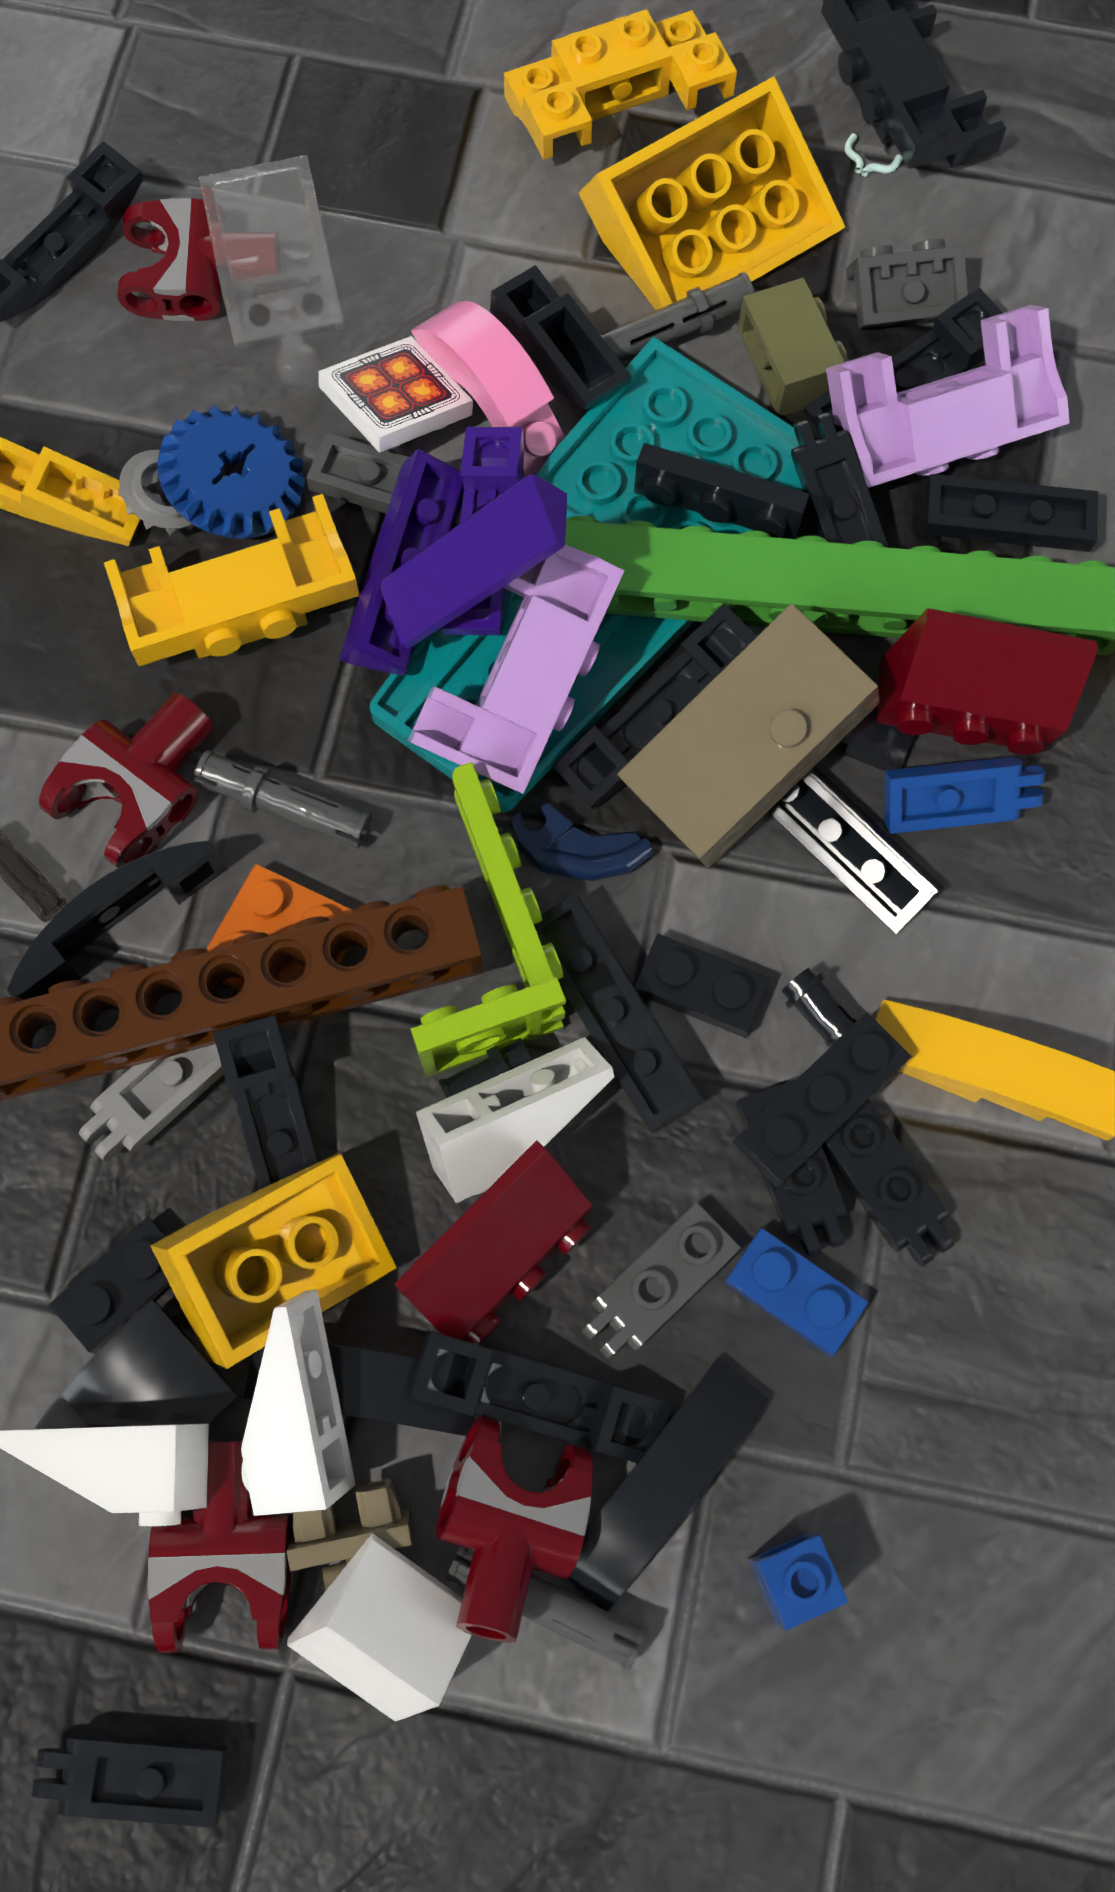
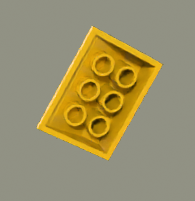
[578,76,846,310]

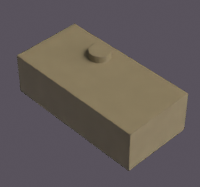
[617,603,880,869]

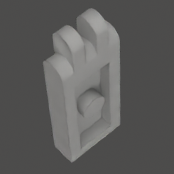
[79,1044,224,1162]

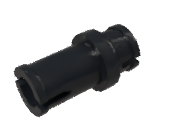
[438,1038,532,1098]

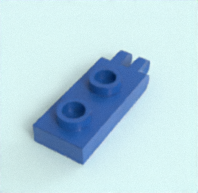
[884,757,1045,834]

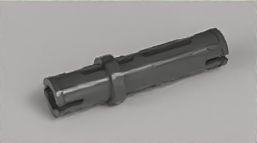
[600,272,755,362]
[194,750,372,849]
[445,1546,647,1671]

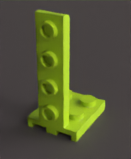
[411,762,566,1078]

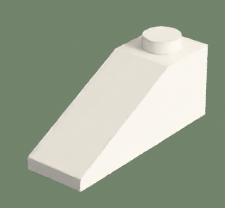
[416,1037,614,1203]
[241,1289,356,1516]
[0,1424,209,1526]

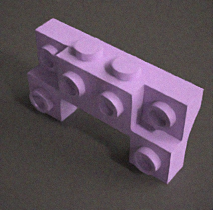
[826,304,1070,488]
[408,544,624,794]

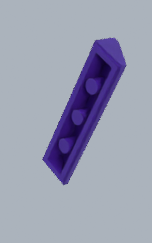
[339,449,464,676]
[381,474,567,649]

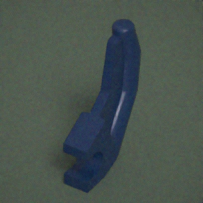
[510,803,654,881]

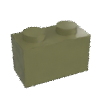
[737,277,848,418]

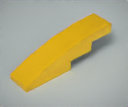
[0,437,141,546]
[875,999,1115,1141]

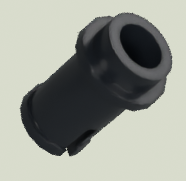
[781,967,858,1047]

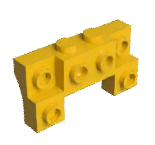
[504,9,737,160]
[104,494,360,666]

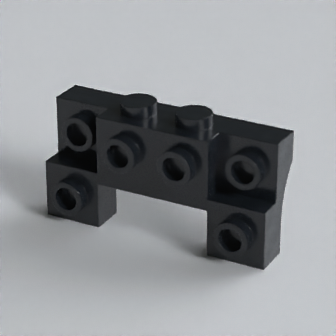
[821,0,1006,169]

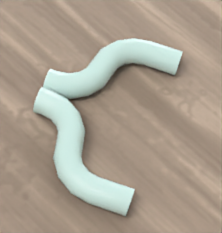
[844,133,903,177]

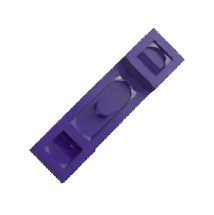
[441,427,524,636]

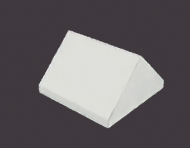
[287,1533,471,1722]

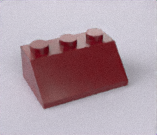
[877,608,1097,755]
[394,1140,592,1344]

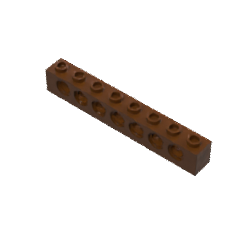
[0,885,484,1101]

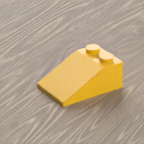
[150,1154,397,1369]

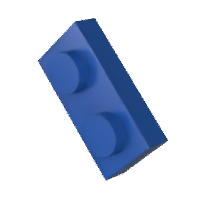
[724,1228,868,1357]

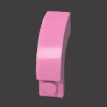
[411,301,565,478]

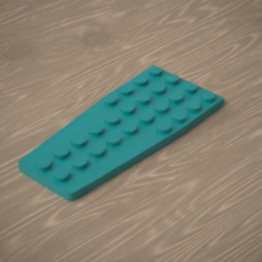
[370,336,803,813]

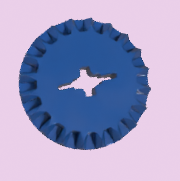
[157,404,306,539]

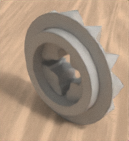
[118,450,195,536]

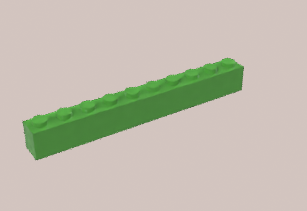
[565,515,1115,656]

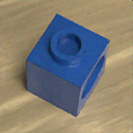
[748,1532,849,1631]

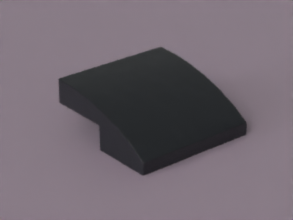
[61,1299,241,1428]

